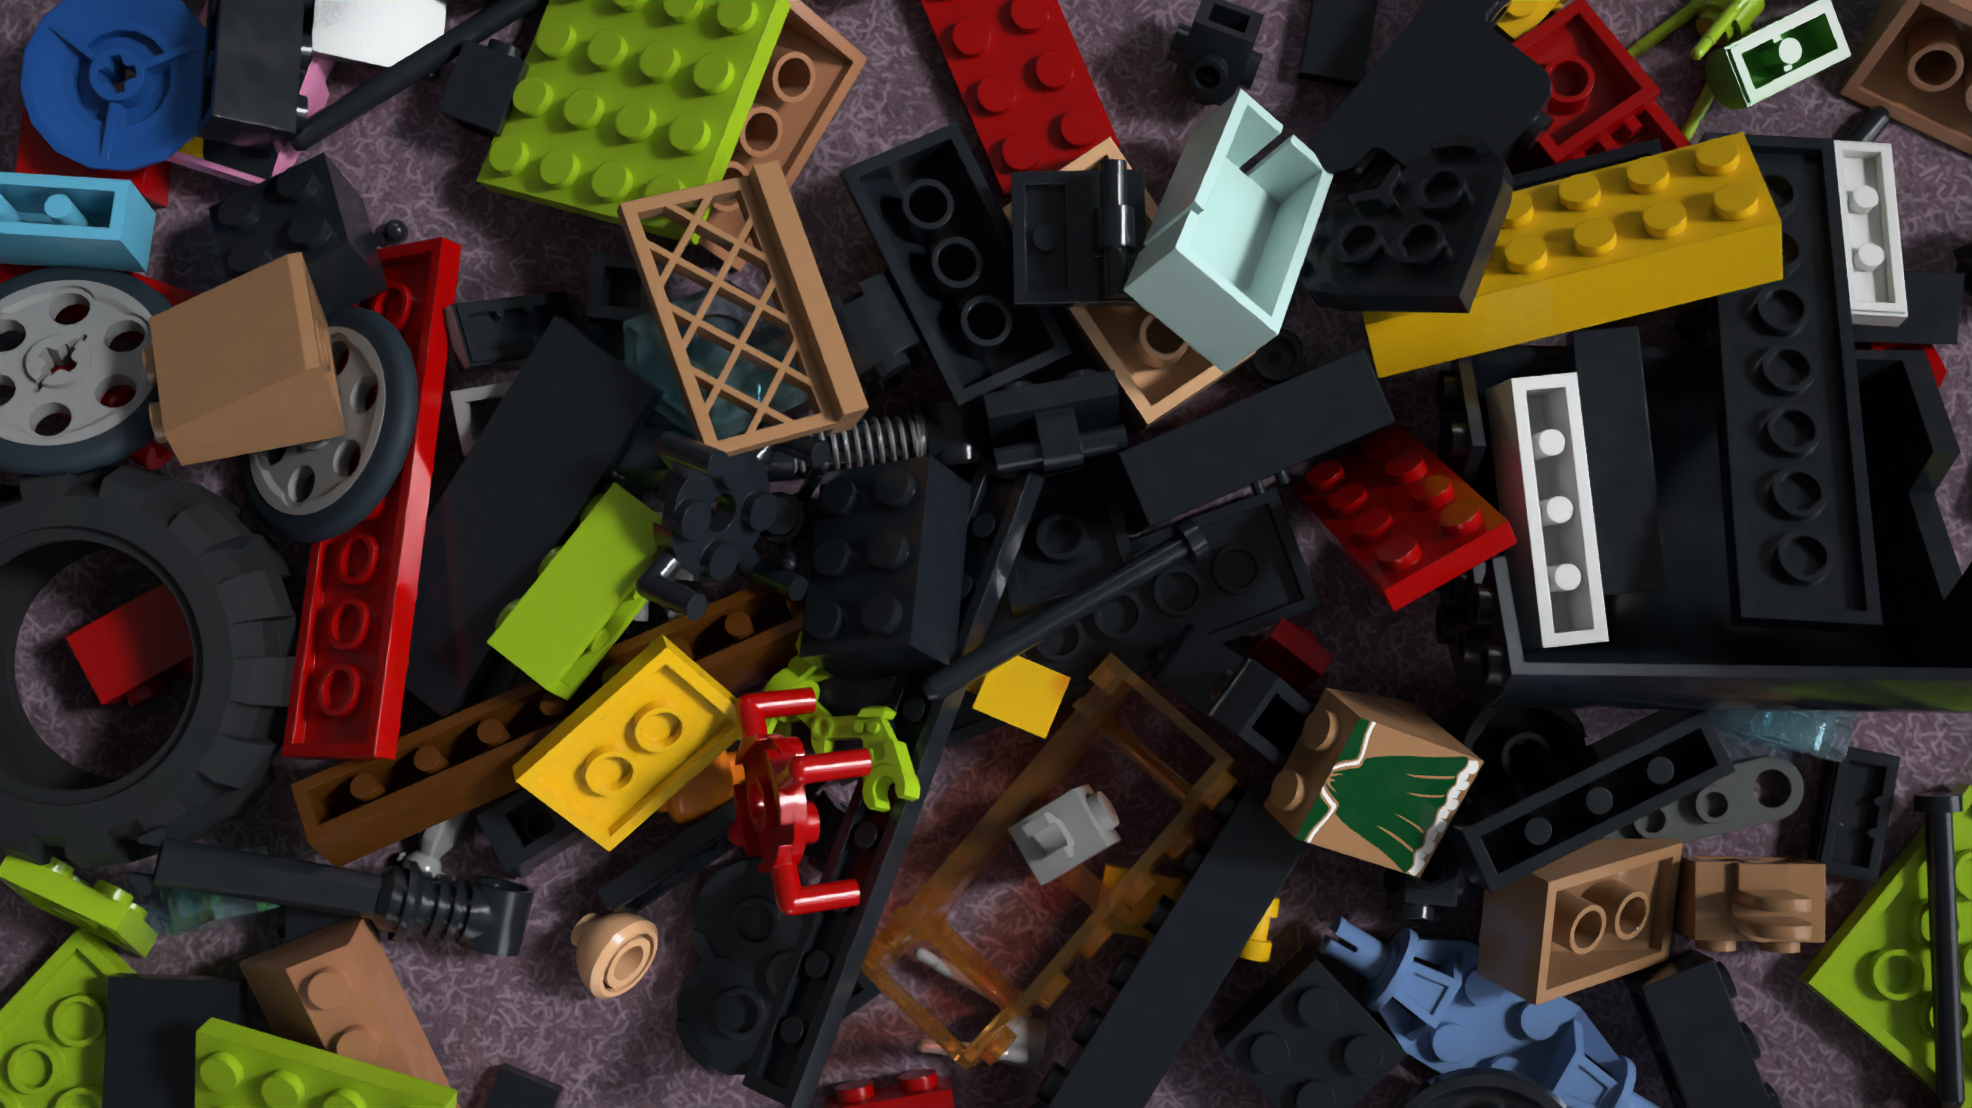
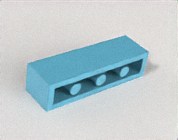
[0,172,156,272]

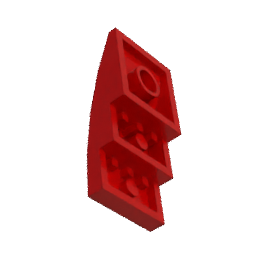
[1512,0,1692,169]

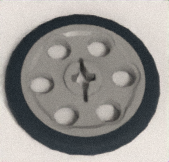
[0,266,174,476]
[238,306,418,543]

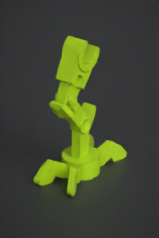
[738,631,920,812]

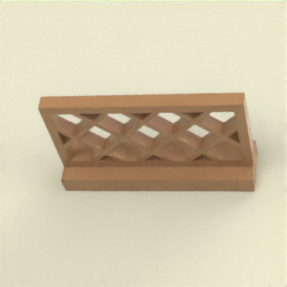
[617,159,869,457]

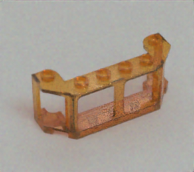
[861,653,1239,1070]

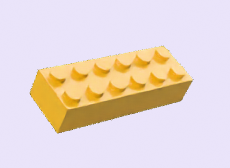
[1362,132,1783,378]

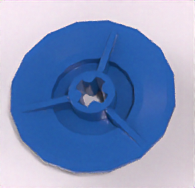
[20,0,206,172]

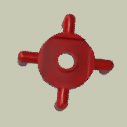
[727,687,872,916]

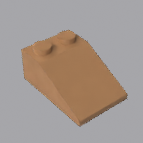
[1476,838,1683,1006]

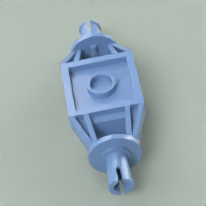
[1319,916,1660,1108]

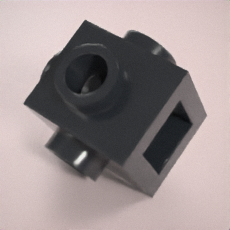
[1166,0,1264,106]

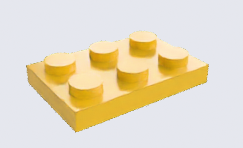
[512,634,741,852]

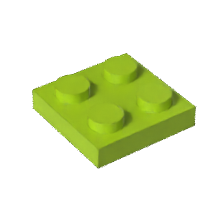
[0,855,158,958]

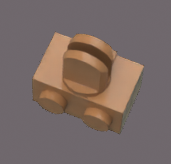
[1674,855,1826,953]

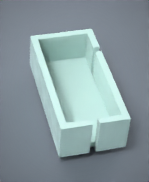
[1123,89,1334,373]

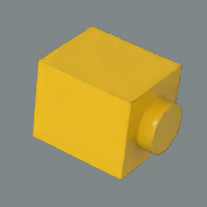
[966,656,1071,739]

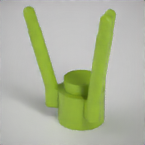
[1627,0,1765,141]

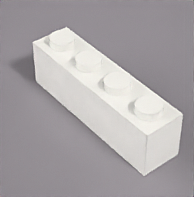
[1485,372,1609,649]

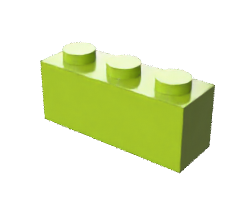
[487,482,662,701]

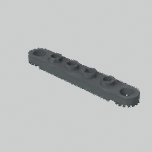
[1462,755,1804,896]

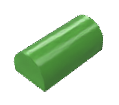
[1705,0,1851,110]

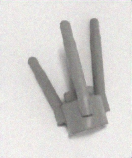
[914,947,1048,1071]

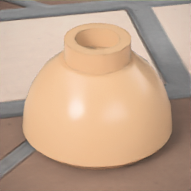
[571,912,658,999]

